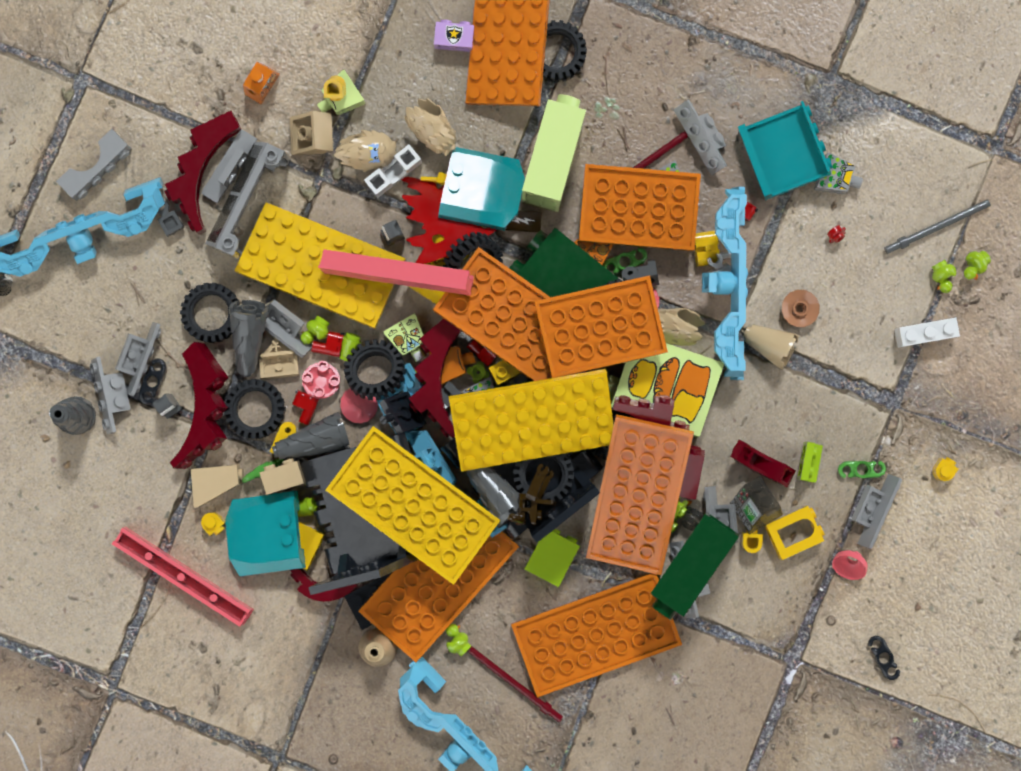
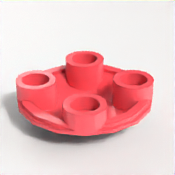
[302,361,340,399]
[340,388,378,424]

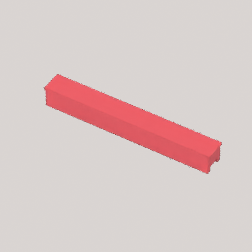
[318,249,474,296]
[112,526,254,627]

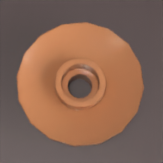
[782,290,820,327]

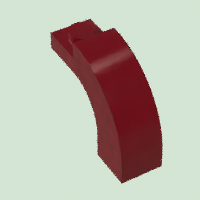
[730,440,796,487]
[290,569,359,602]

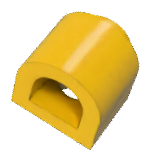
[323,75,346,101]
[932,457,959,481]
[201,512,225,536]
[741,529,763,553]

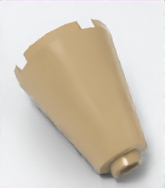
[743,324,800,370]
[359,628,397,667]

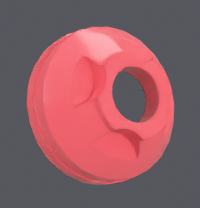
[832,550,868,580]

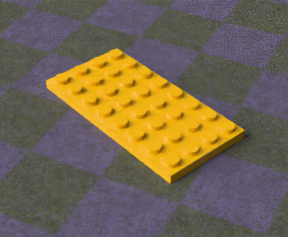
[234,202,406,329]
[448,369,614,472]
[325,426,500,585]

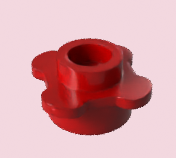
[827,225,846,244]

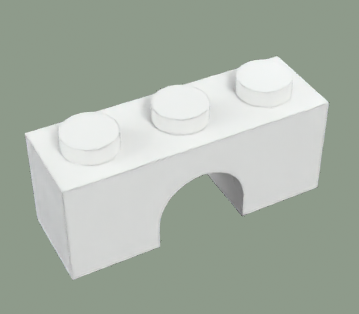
[364,144,422,198]
[894,318,960,348]

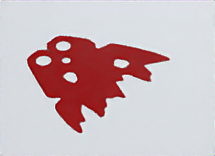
[401,177,497,264]

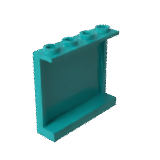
[738,101,833,201]

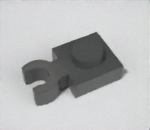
[157,200,185,237]

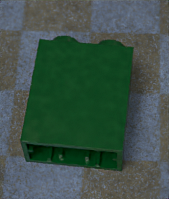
[509,228,619,297]
[650,512,739,620]

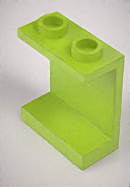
[524,528,580,587]

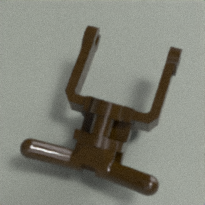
[508,464,556,526]

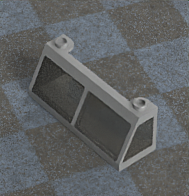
[205,142,291,260]

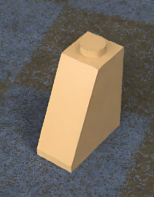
[191,465,244,508]

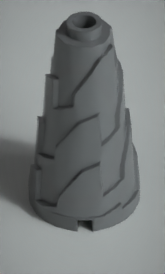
[229,300,269,377]
[49,396,96,435]
[272,412,350,460]
[466,466,529,528]

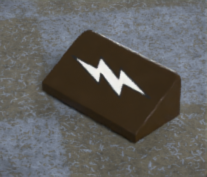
[505,210,542,232]

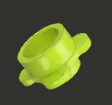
[467,361,490,384]

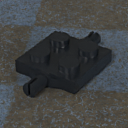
[379,391,427,435]

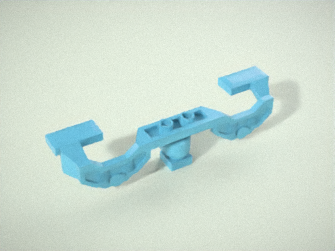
[0,177,165,277]
[702,186,748,380]
[377,363,509,537]
[398,657,532,771]

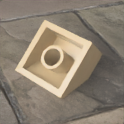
[290,111,333,155]
[259,458,306,495]

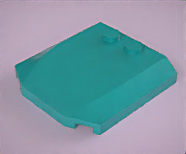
[438,147,525,231]
[225,491,306,577]

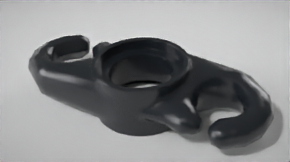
[139,358,166,405]
[868,635,901,680]

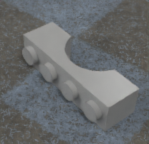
[56,129,132,201]

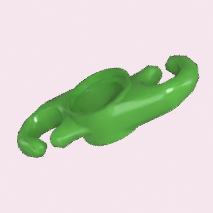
[603,247,648,274]
[242,458,285,483]
[838,461,886,478]

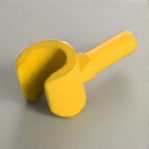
[420,172,447,185]

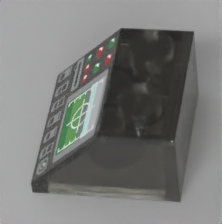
[730,476,783,534]

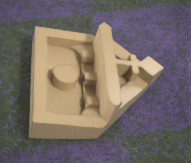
[259,338,300,380]

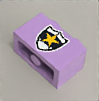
[434,20,474,52]

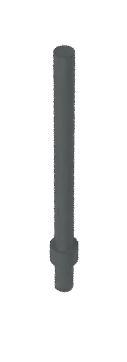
[884,199,991,254]

